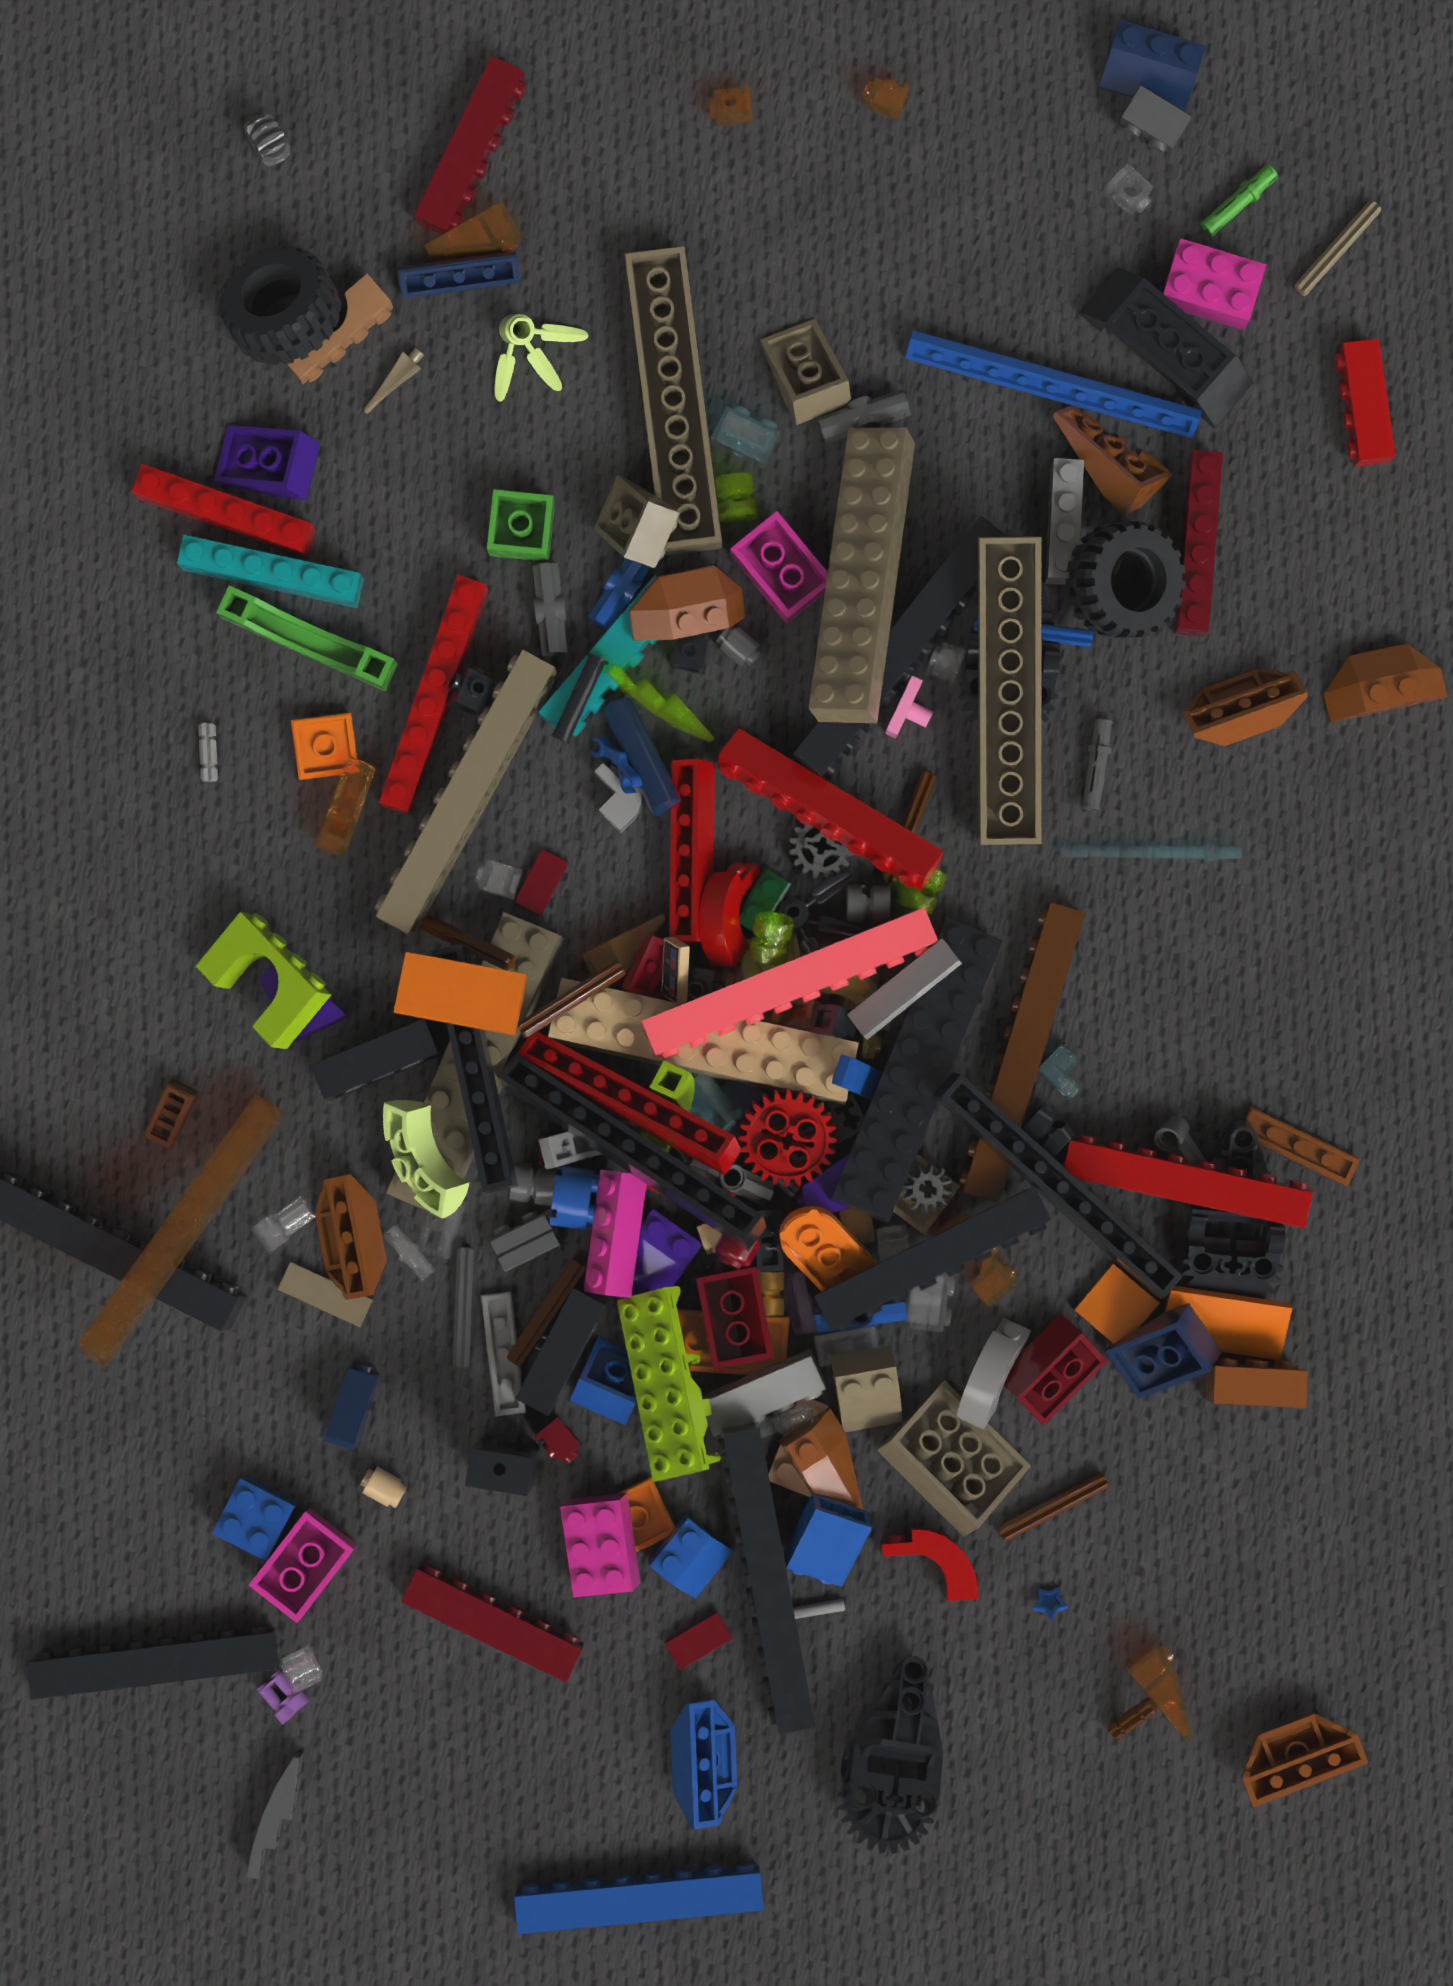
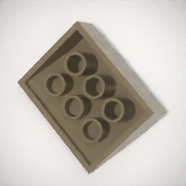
[877,1380,1031,1537]

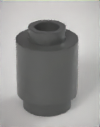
[716,626,761,668]

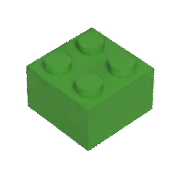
[487,489,555,562]

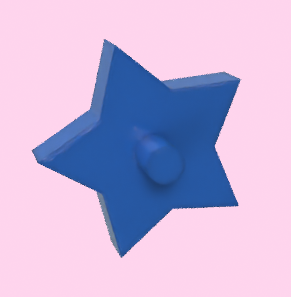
[1033,1587,1068,1621]

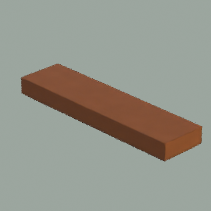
[1237,1107,1361,1187]

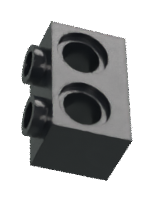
[741,1208,784,1272]

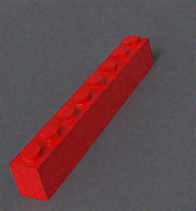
[379,575,489,816]
[717,728,943,891]
[517,1032,741,1175]
[1064,1134,1314,1229]

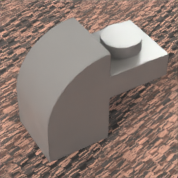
[594,763,643,834]

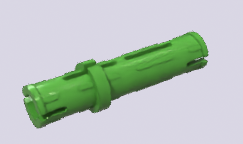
[1199,164,1279,238]

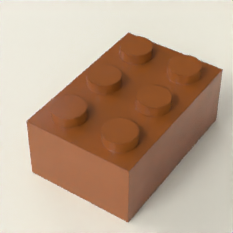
[1204,1357,1308,1408]

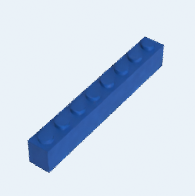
[514,1863,764,1934]

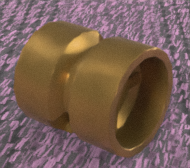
[758,1271,784,1316]

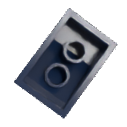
[1105,1303,1222,1399]

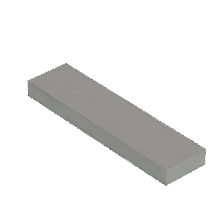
[847,939,962,1040]
[481,1291,526,1416]

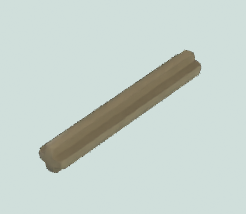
[1294,200,1381,296]

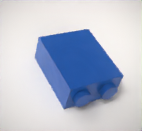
[783,1493,872,1587]

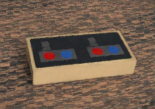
[662,936,690,1005]

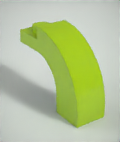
[640,1061,695,1153]

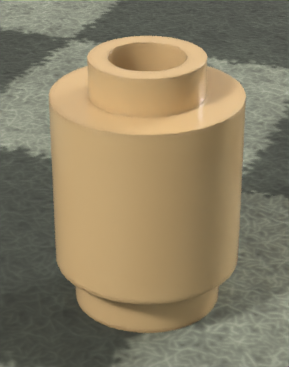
[360,1466,408,1508]

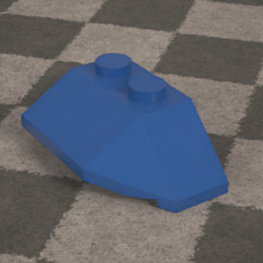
[670,1699,737,1829]

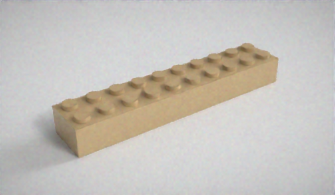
[548,978,859,1105]

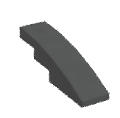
[247,1752,303,1879]

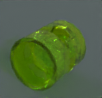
[715,472,758,523]
[896,870,948,915]
[748,911,794,966]

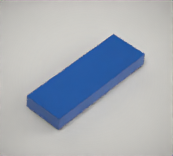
[832,1055,882,1100]

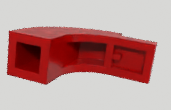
[699,862,761,967]
[881,1526,979,1601]

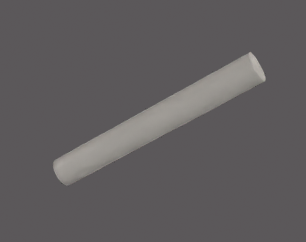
[753,1599,845,1619]

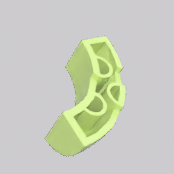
[383,1100,470,1218]

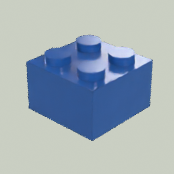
[212,1475,299,1562]

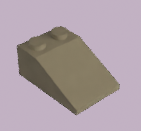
[760,319,851,425]
[594,475,679,568]
[830,1345,903,1432]

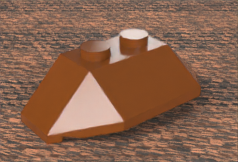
[628,565,746,641]
[1323,643,1448,723]
[1183,669,1308,746]
[315,1174,387,1300]
[1241,1713,1368,1808]

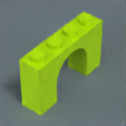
[196,912,331,1049]

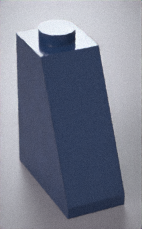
[323,1363,380,1450]

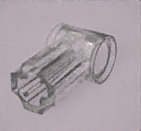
[251,1196,316,1254]

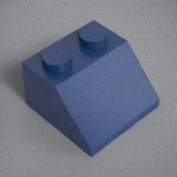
[570,1337,637,1426]
[648,1513,733,1599]

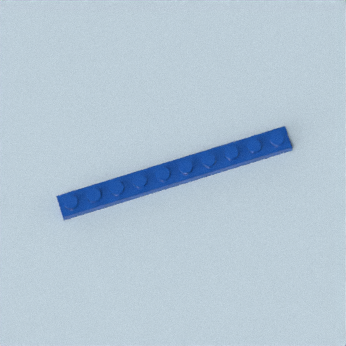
[905,330,1202,438]

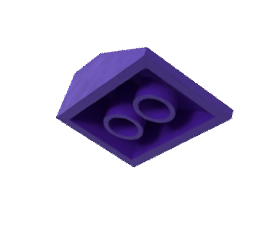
[214,425,320,500]
[622,1209,703,1299]

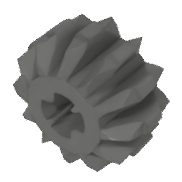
[244,112,290,167]
[902,1163,953,1215]

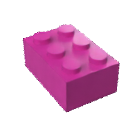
[1162,238,1267,330]
[730,511,828,624]
[560,1493,641,1598]
[249,1508,358,1623]

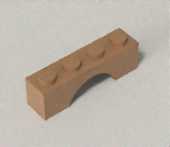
[286,274,393,384]

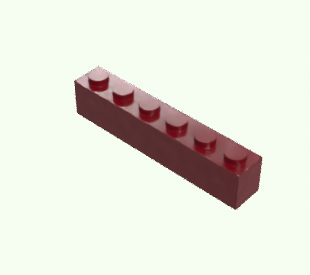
[414,56,528,238]
[1174,450,1223,637]
[401,1564,584,1683]

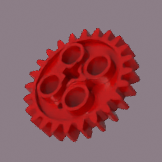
[738,1088,837,1187]

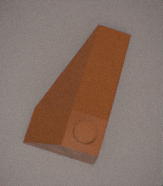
[1053,405,1173,515]
[779,1408,863,1509]

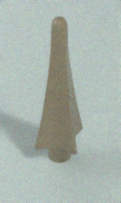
[364,347,424,414]

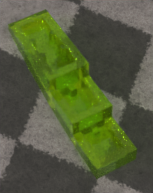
[603,664,715,742]

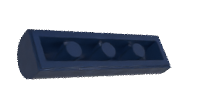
[397,251,521,299]
[603,698,681,816]

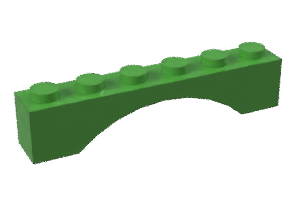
[216,585,398,692]

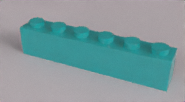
[177,535,364,608]
[538,575,658,737]

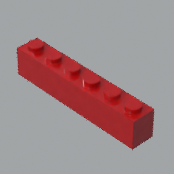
[131,464,316,558]
[669,759,715,944]

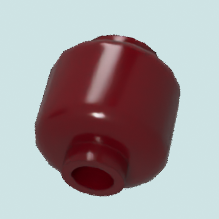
[715,1234,761,1270]

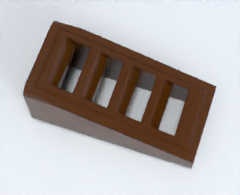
[143,1079,198,1149]

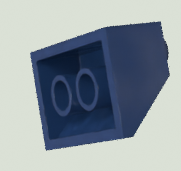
[1099,20,1206,112]

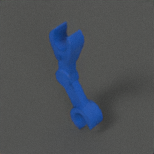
[591,737,642,794]

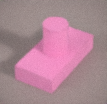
[885,676,934,739]

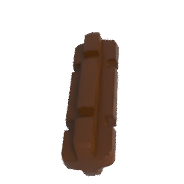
[1107,1697,1158,1739]

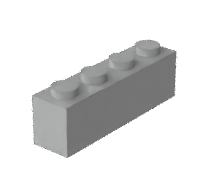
[1045,458,1084,585]
[702,1349,826,1436]

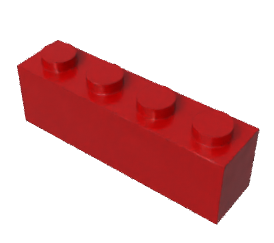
[1334,338,1396,467]

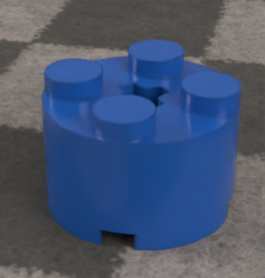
[550,1165,600,1230]

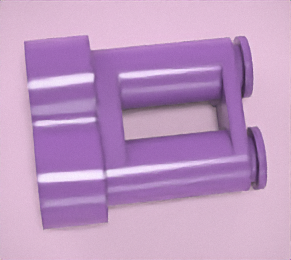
[257,1670,310,1725]

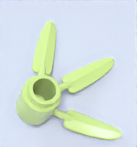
[494,314,589,401]

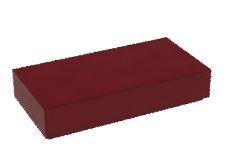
[514,849,569,917]
[665,1611,733,1670]

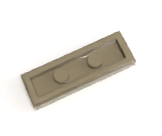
[277,1262,374,1327]

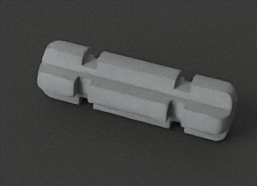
[198,723,218,782]

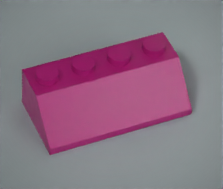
[584,1169,647,1298]

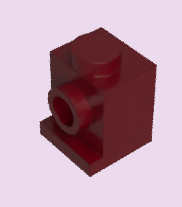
[534,1415,582,1465]

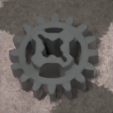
[789,824,854,880]

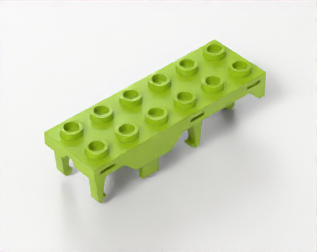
[617,1286,721,1482]

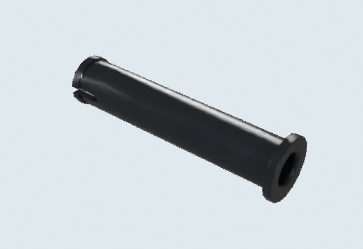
[551,652,609,744]

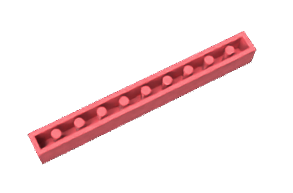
[640,907,938,1059]

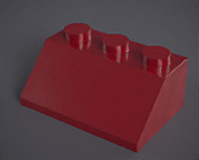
[696,1267,774,1369]
[1004,1313,1107,1426]

